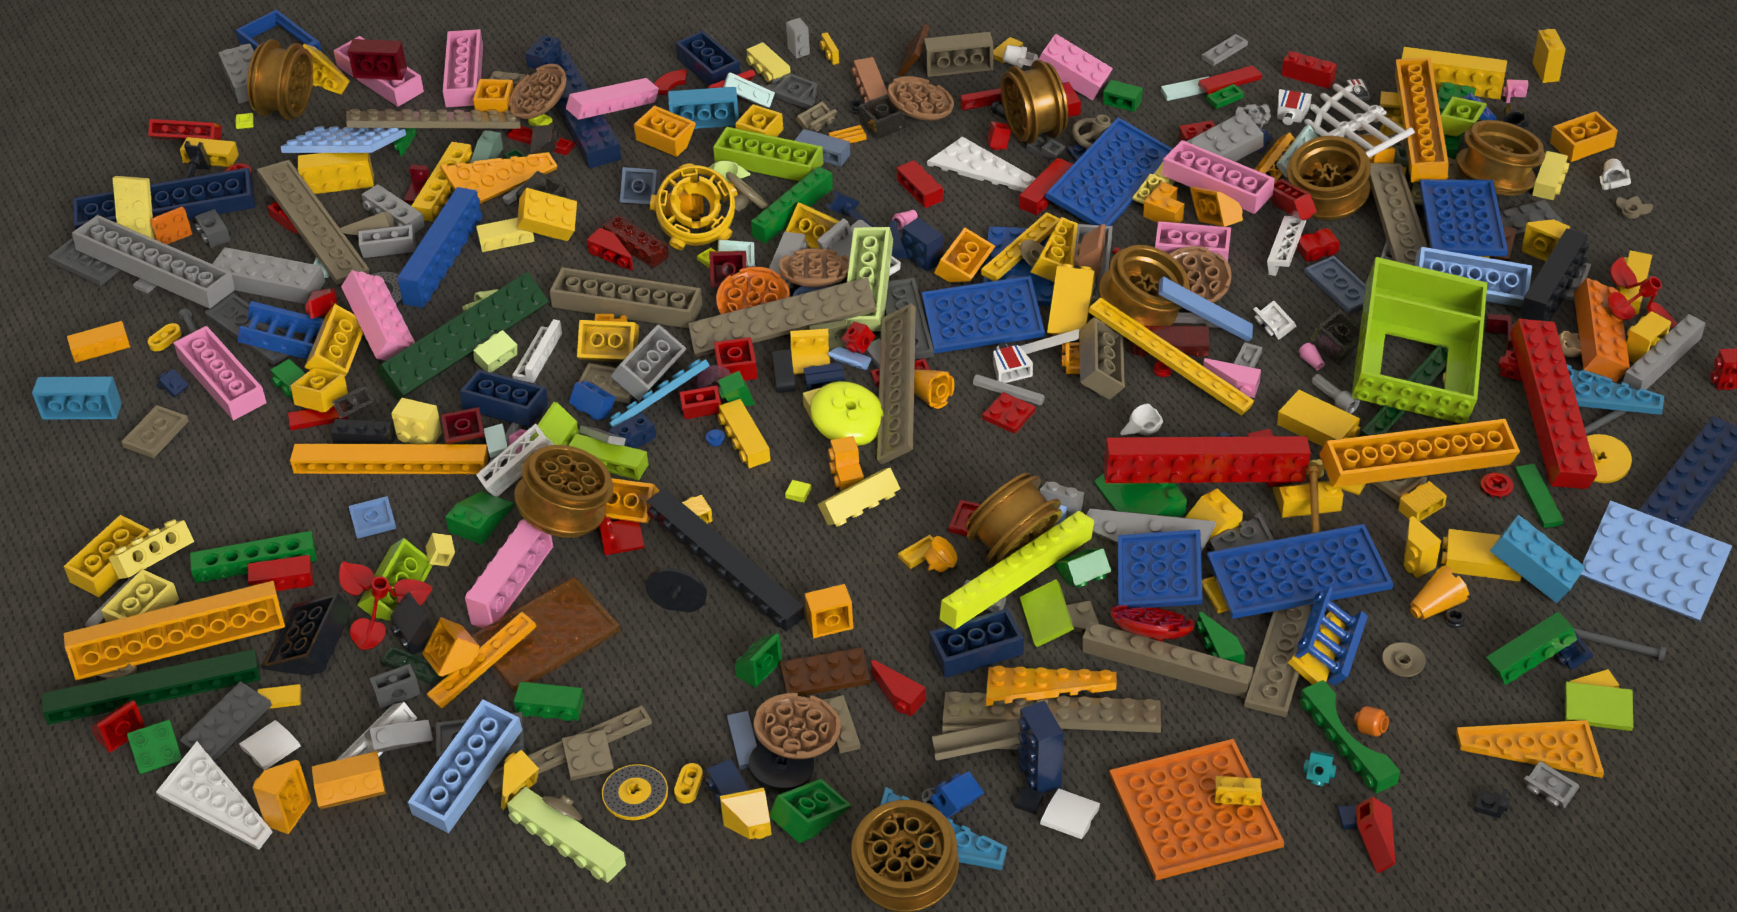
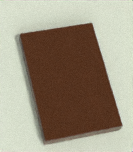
[897,24,930,77]

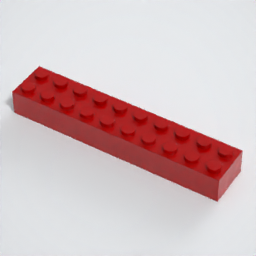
[1510,319,1598,489]
[1103,436,1311,483]

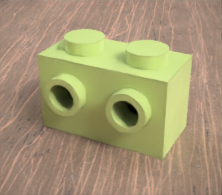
[473,330,517,372]

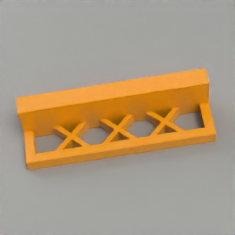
[1254,132,1295,182]

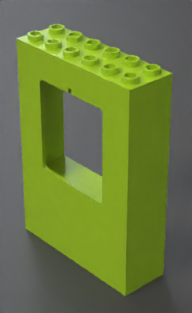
[1351,257,1487,424]

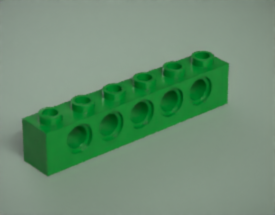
[190,531,317,583]

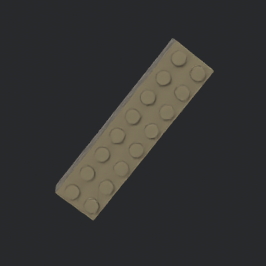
[550,267,703,329]

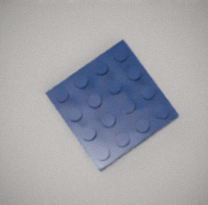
[1118,529,1203,609]

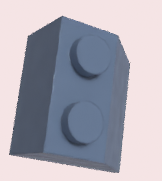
[620,167,661,205]

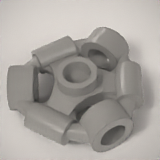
[1235,104,1271,129]

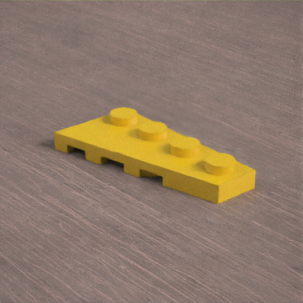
[1287,611,1345,685]

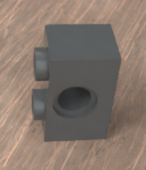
[194,209,231,248]
[369,664,420,709]

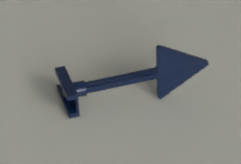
[825,191,907,259]

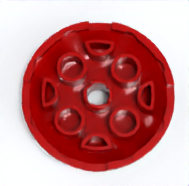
[1110,605,1195,642]

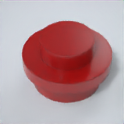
[1153,361,1173,377]

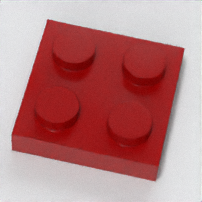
[982,392,1036,434]

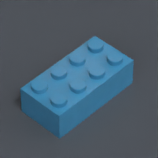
[668,87,739,129]
[32,377,122,419]
[1490,515,1585,603]

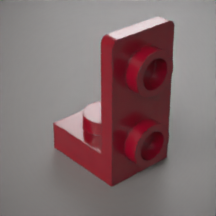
[404,164,430,203]
[1485,314,1515,351]

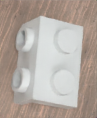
[1253,301,1297,340]

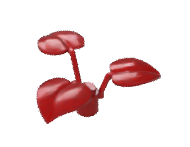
[1608,257,1678,328]
[339,561,432,650]

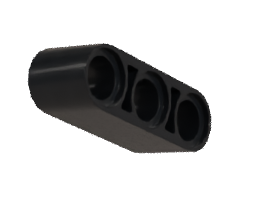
[772,349,796,393]

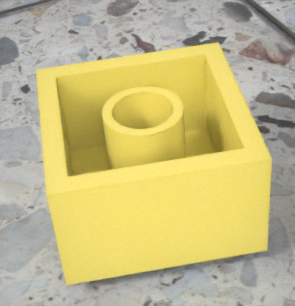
[391,398,442,444]

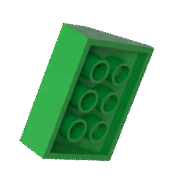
[1094,474,1187,518]

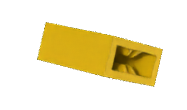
[1532,29,1566,83]

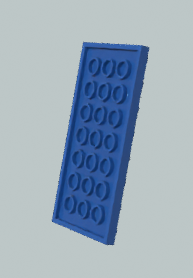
[1045,117,1173,226]
[1207,524,1393,619]

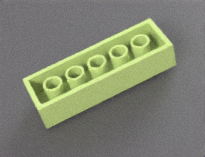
[846,227,893,331]

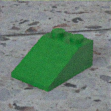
[445,491,514,545]
[769,779,851,843]

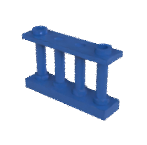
[238,301,324,360]
[1295,587,1368,685]

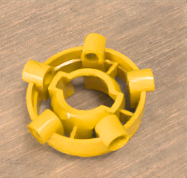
[650,164,738,250]

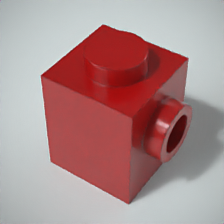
[987,122,1011,150]

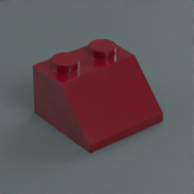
[709,251,748,288]
[441,407,485,444]

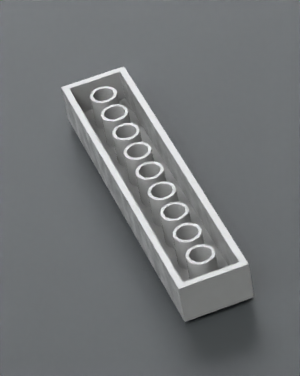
[72,215,235,309]

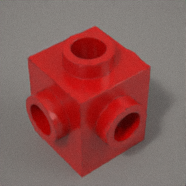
[842,322,875,354]
[1498,350,1523,382]

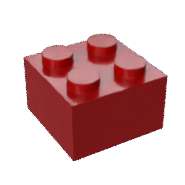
[714,337,758,381]

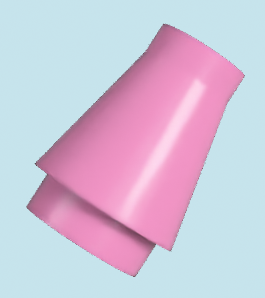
[891,210,917,230]
[1299,343,1325,370]

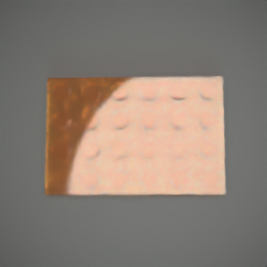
[471,577,621,692]

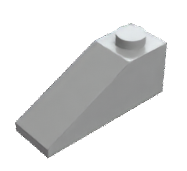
[365,720,433,753]

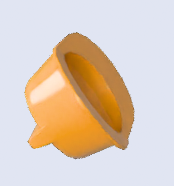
[925,536,957,573]

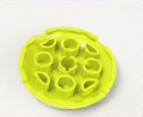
[810,381,884,446]

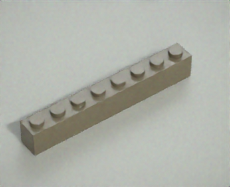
[1083,622,1253,698]

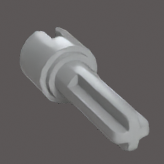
[1174,312,1221,328]
[1312,374,1360,414]

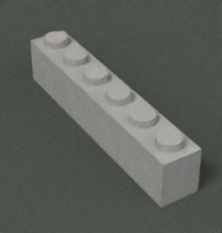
[1623,314,1705,390]

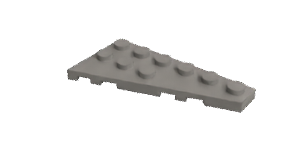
[1086,509,1217,552]

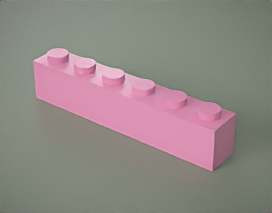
[566,78,659,120]

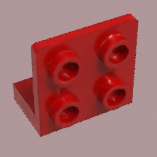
[599,513,644,555]

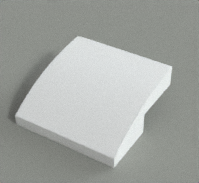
[239,720,301,770]
[1040,789,1100,839]

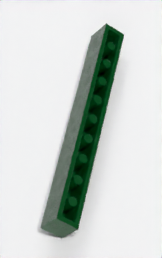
[42,649,261,725]

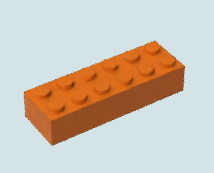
[1574,278,1630,382]

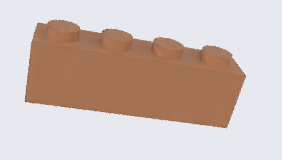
[852,57,890,113]

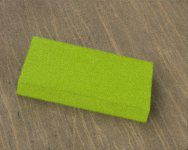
[1020,579,1074,647]
[1565,682,1633,731]

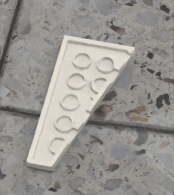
[927,137,1036,192]
[156,742,272,850]

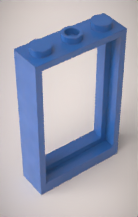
[236,9,322,52]

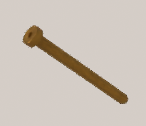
[1306,466,1320,533]

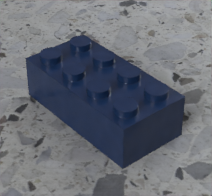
[675,30,741,86]
[460,369,548,427]
[929,608,1024,678]
[1017,700,1063,793]

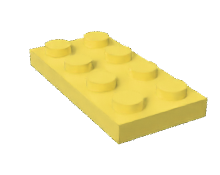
[113,176,155,239]

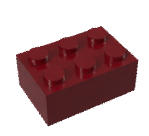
[348,39,407,80]

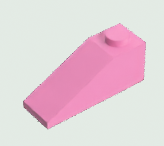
[1203,358,1261,398]

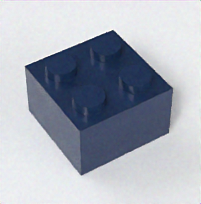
[902,218,943,272]

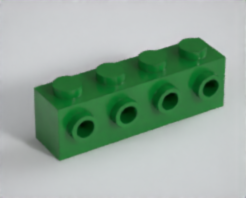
[1486,612,1577,685]

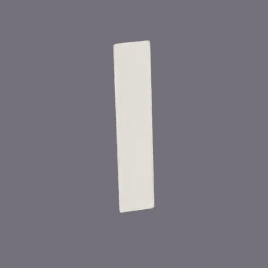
[1020,329,1079,354]

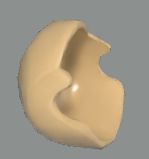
[1559,331,1581,358]

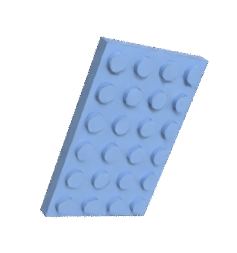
[280,126,406,153]
[1580,501,1732,622]

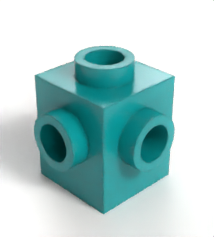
[1303,750,1336,786]

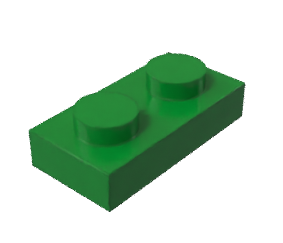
[1206,84,1244,109]

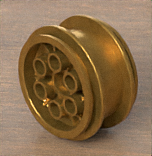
[247,39,314,121]
[1001,60,1068,144]
[1456,120,1545,196]
[1287,136,1371,220]
[1099,245,1190,333]
[514,445,614,538]
[965,473,1063,564]
[851,800,959,912]

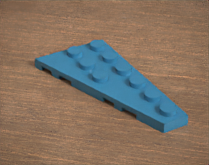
[608,359,710,428]
[1567,365,1664,415]
[880,787,1007,870]

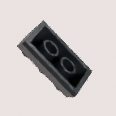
[330,419,396,444]

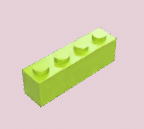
[568,434,649,480]

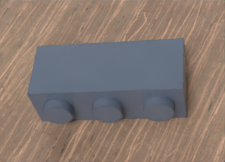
[794,129,850,166]

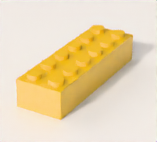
[1402,47,1507,99]

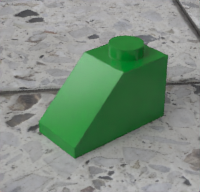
[718,371,755,406]

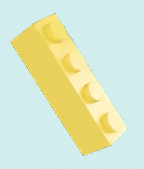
[818,468,900,527]

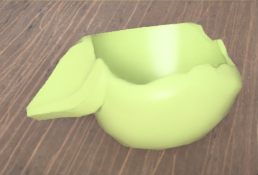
[708,161,750,184]

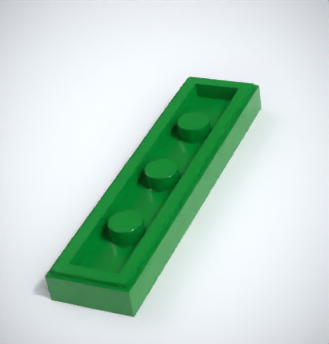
[1514,464,1564,528]

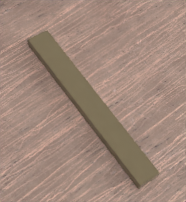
[486,705,652,794]

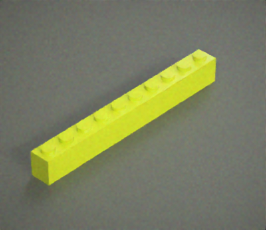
[940,511,1094,629]

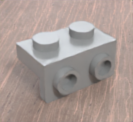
[1524,761,1579,808]

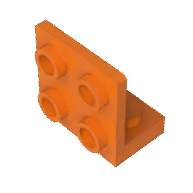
[150,207,192,245]

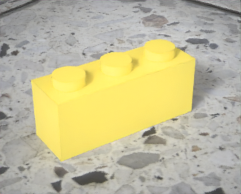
[746,43,790,83]
[1532,151,1570,200]
[476,218,535,252]

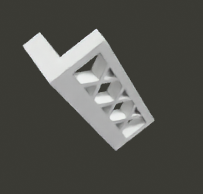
[1267,216,1306,276]
[512,319,562,383]
[476,424,554,497]
[336,702,417,761]

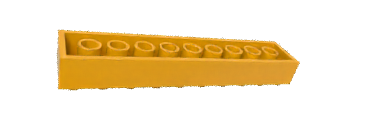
[1395,57,1449,182]
[1319,419,1520,488]
[64,581,285,680]

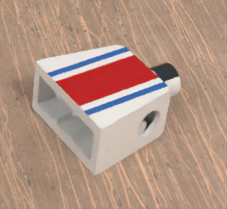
[1277,89,1312,125]
[993,343,1033,383]

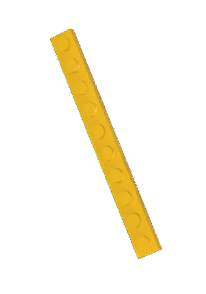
[1088,297,1254,416]

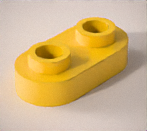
[148,323,182,352]
[674,763,703,804]

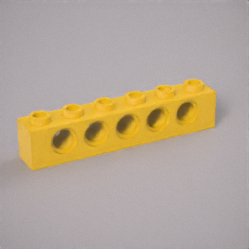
[412,142,473,222]

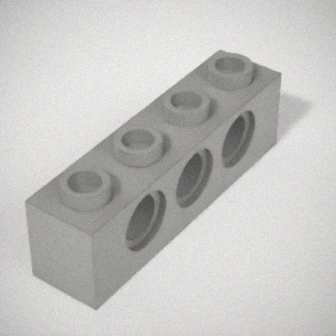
[361,184,425,233]

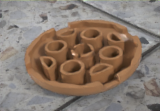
[509,64,567,119]
[888,76,954,121]
[1169,246,1231,303]
[779,248,850,288]
[754,693,840,759]

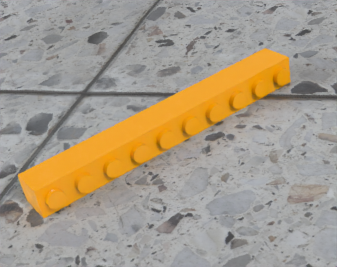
[290,444,489,474]

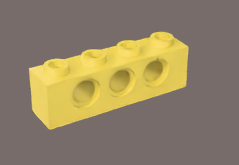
[108,519,194,579]

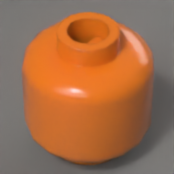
[1354,706,1389,737]

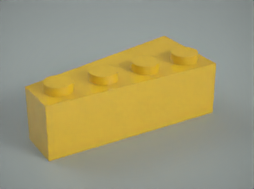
[1031,217,1078,282]

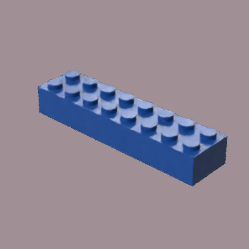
[397,187,482,308]

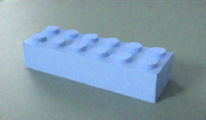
[1415,247,1532,307]
[408,700,522,833]

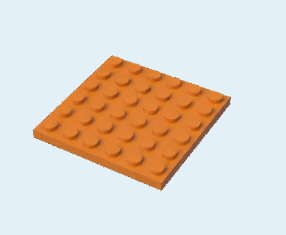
[1109,739,1284,881]

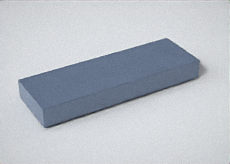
[727,711,757,770]

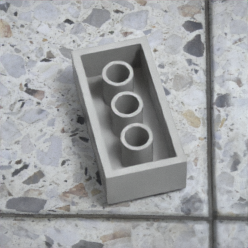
[218,44,254,104]
[1186,111,1263,162]
[610,324,687,401]

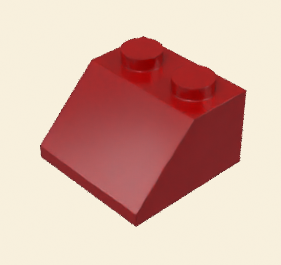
[91,700,145,753]

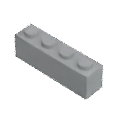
[769,232,808,288]

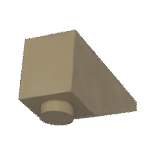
[340,212,395,236]

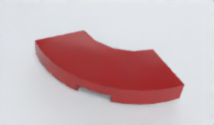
[654,69,687,95]

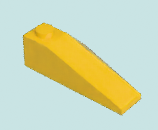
[303,44,350,94]

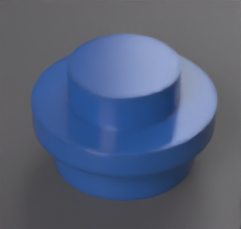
[706,429,725,447]

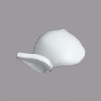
[1120,403,1163,436]

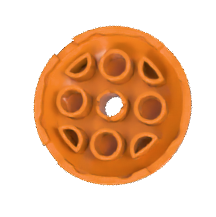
[716,267,790,315]

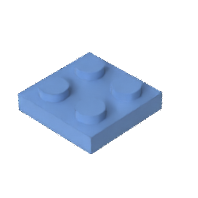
[349,496,396,539]

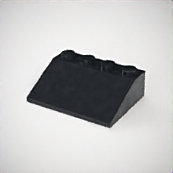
[262,593,353,676]

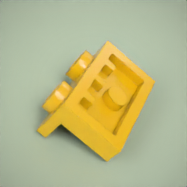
[1215,776,1262,806]

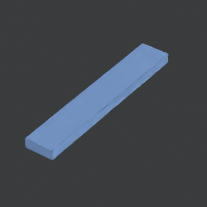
[1158,277,1253,341]

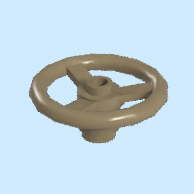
[1072,115,1112,149]
[726,171,769,212]

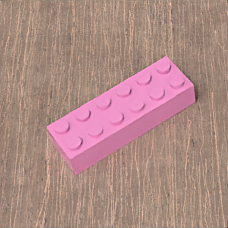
[443,29,483,107]
[333,36,424,107]
[1162,140,1275,214]
[341,270,415,361]
[173,326,266,421]
[465,518,553,631]

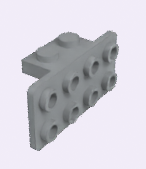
[817,218,871,258]

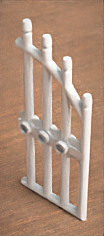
[1304,84,1415,158]

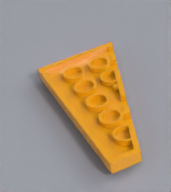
[440,152,557,204]
[986,666,1117,706]
[1456,720,1604,778]

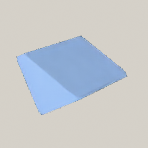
[828,347,871,371]

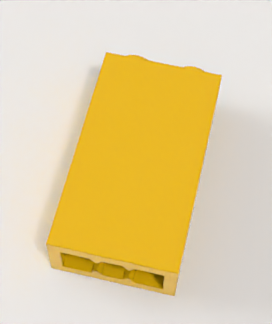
[1047,264,1096,339]
[1277,390,1360,447]
[1441,529,1521,581]

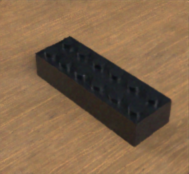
[1521,228,1589,322]

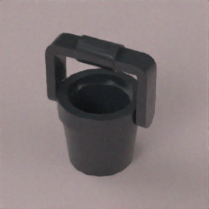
[1503,103,1530,128]

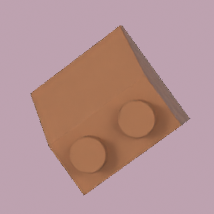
[1075,224,1106,277]

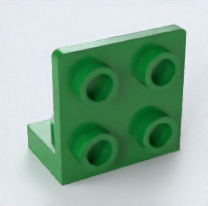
[127,720,182,774]

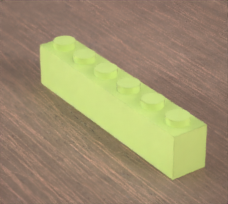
[507,787,626,883]

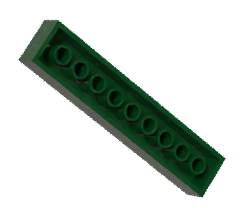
[376,272,549,401]

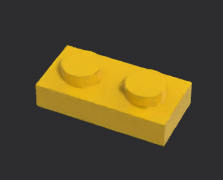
[820,33,839,65]

